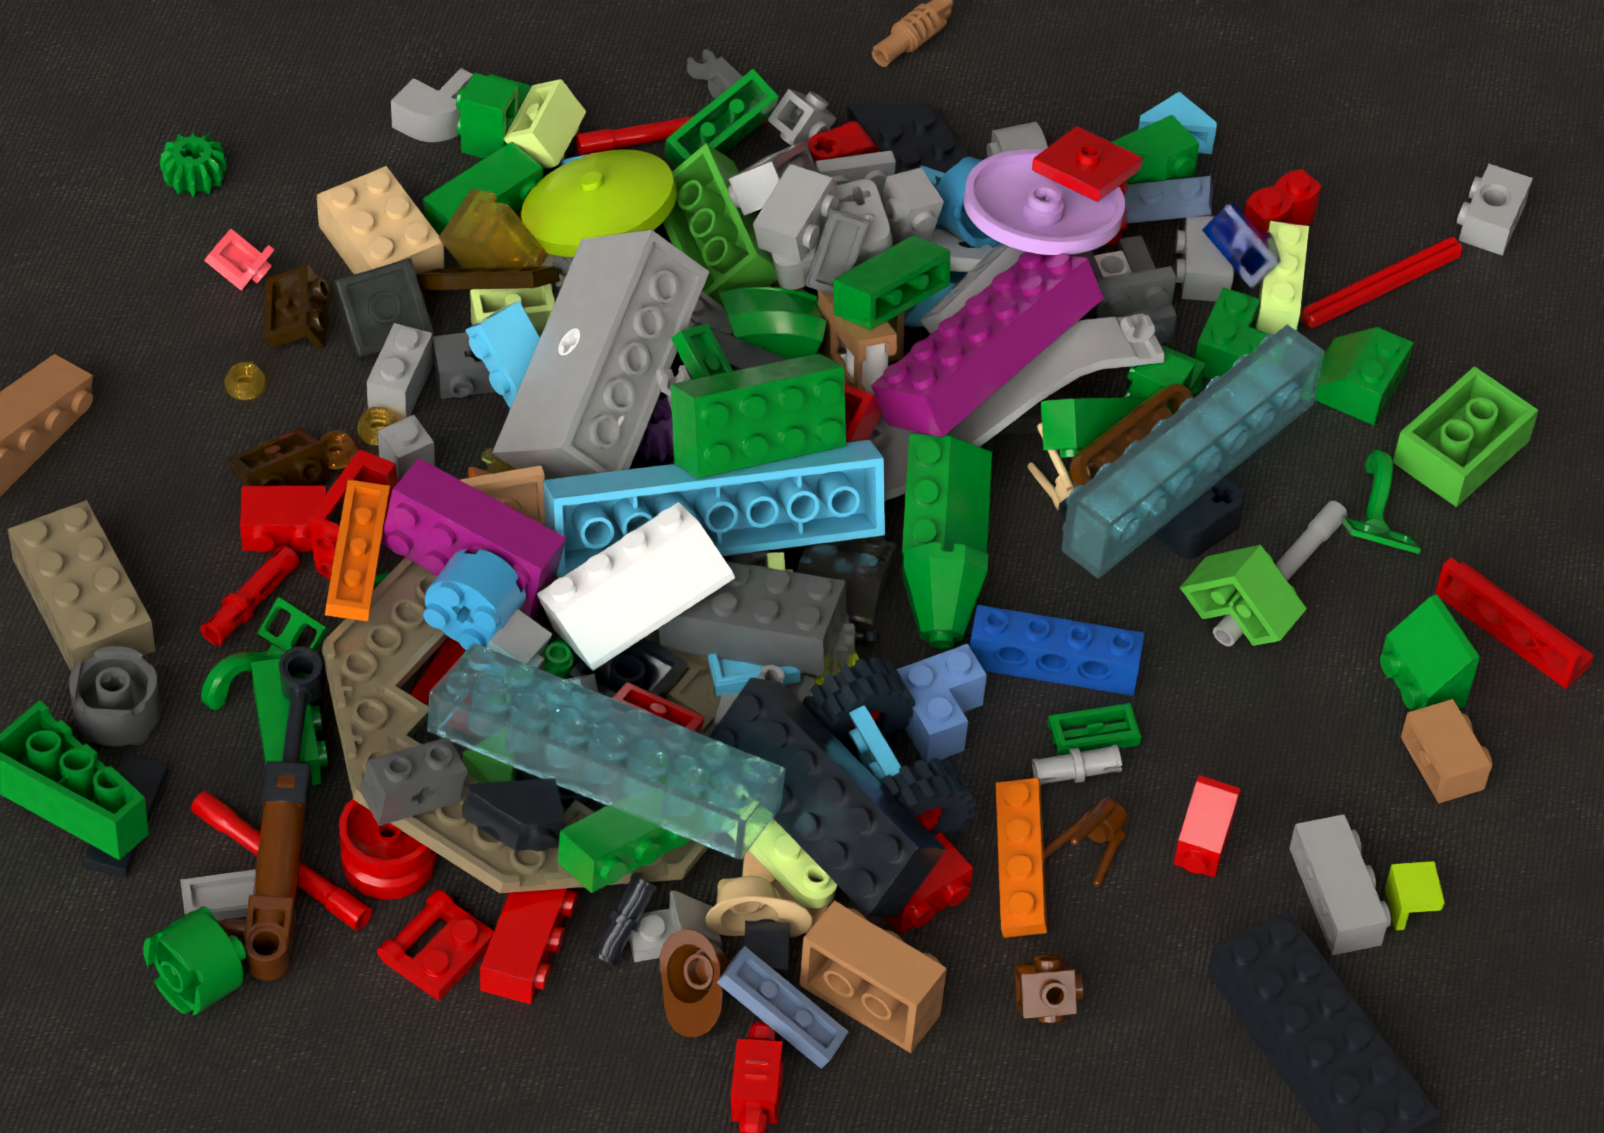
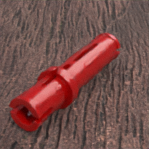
[200,546,300,646]

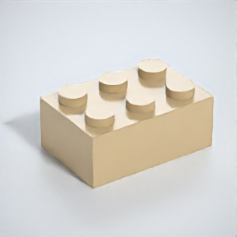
[317,166,444,274]

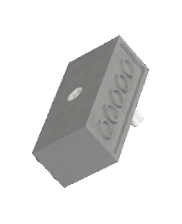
[492,230,709,480]

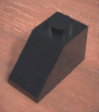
[461,778,566,851]

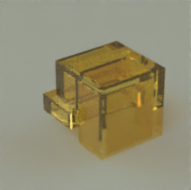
[438,189,549,268]

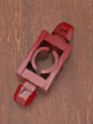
[731,1022,784,1133]

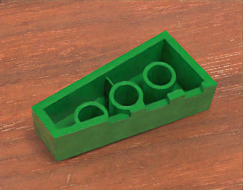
[0,700,149,860]

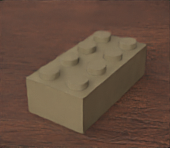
[8,500,155,672]

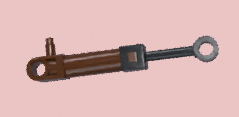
[217,646,324,981]

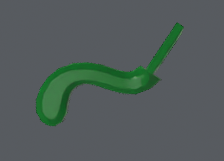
[1341,449,1421,554]
[201,597,329,711]

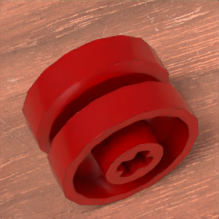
[339,799,437,900]

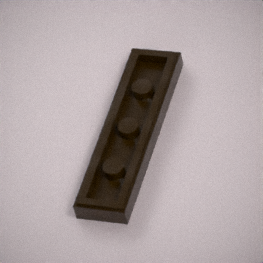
[416,266,560,290]

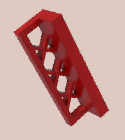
[1435,557,1594,689]

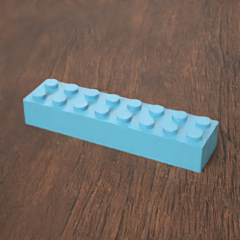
[543,440,885,577]

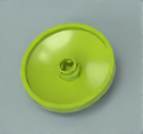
[521,150,677,257]

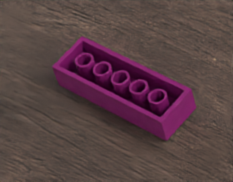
[871,252,1104,437]

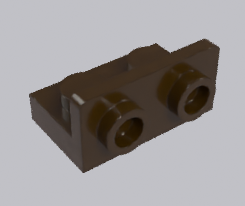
[263,264,330,349]
[228,427,330,486]

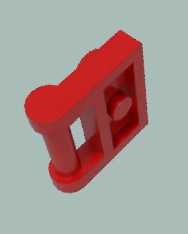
[377,889,494,1001]

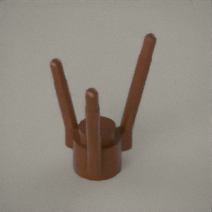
[1044,798,1128,887]

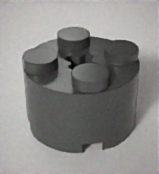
[69,646,161,747]

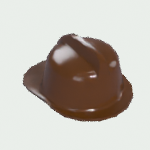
[660,929,729,1038]

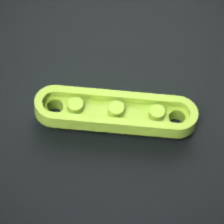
[718,774,837,909]

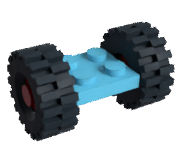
[802,657,976,842]

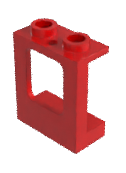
[308,449,398,580]

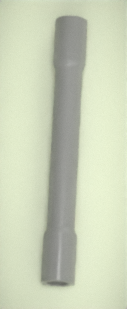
[1213,501,1348,646]

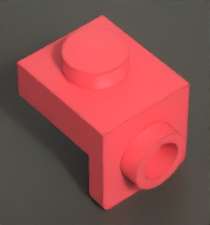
[204,229,275,291]

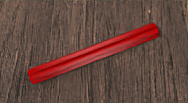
[1300,237,1463,329]

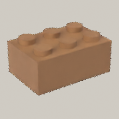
[800,900,947,1053]

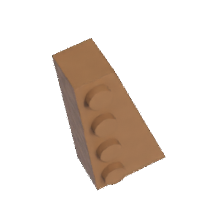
[0,354,93,497]

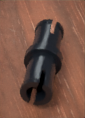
[590,874,657,966]

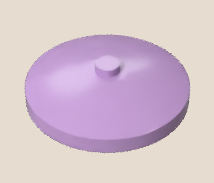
[964,149,1125,255]

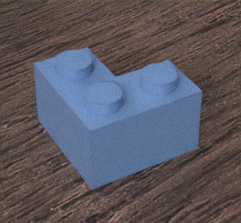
[896,644,987,764]

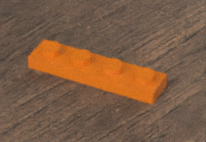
[325,480,390,622]
[996,778,1047,938]

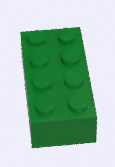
[671,354,846,478]

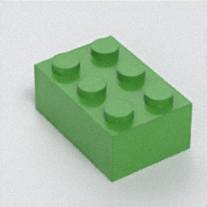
[1393,366,1539,507]

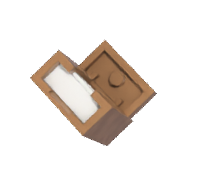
[818,290,904,403]

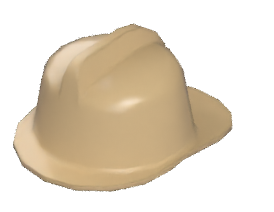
[705,876,812,938]

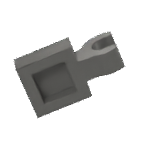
[687,49,742,99]

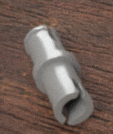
[1032,745,1122,786]

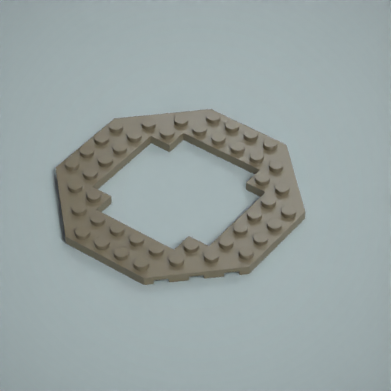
[322,557,736,893]

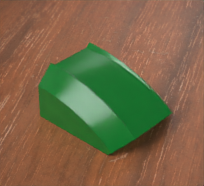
[719,287,827,360]

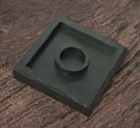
[333,258,435,358]

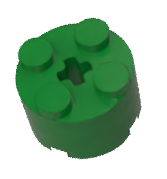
[143,906,246,1015]

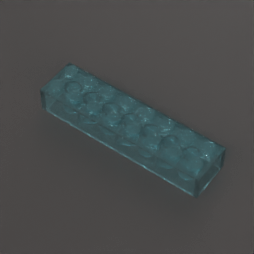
[1061,325,1324,579]
[428,643,786,860]

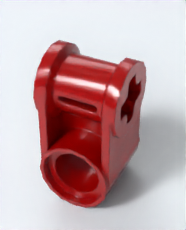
[808,121,880,165]

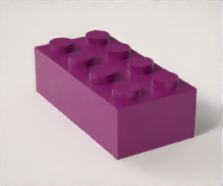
[381,458,566,618]

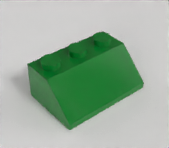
[902,434,992,558]

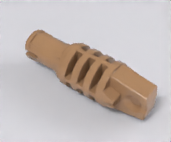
[872,0,953,67]

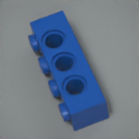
[970,605,1144,696]

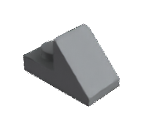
[629,891,722,962]

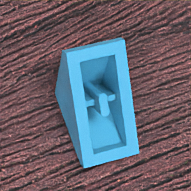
[1138,92,1217,154]

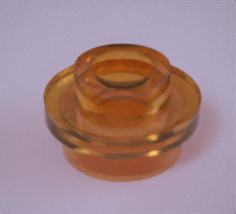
[319,431,357,469]

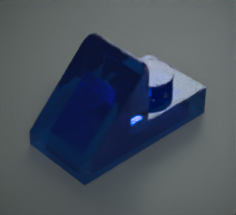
[1202,203,1281,288]

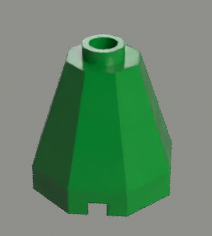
[902,542,988,649]

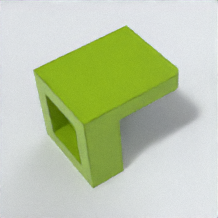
[1385,861,1444,931]

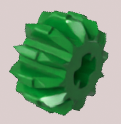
[160,131,227,197]

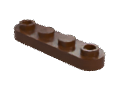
[1070,384,1195,491]

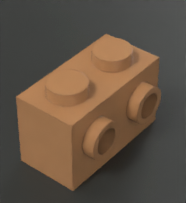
[1401,699,1492,804]

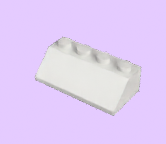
[537,502,735,671]

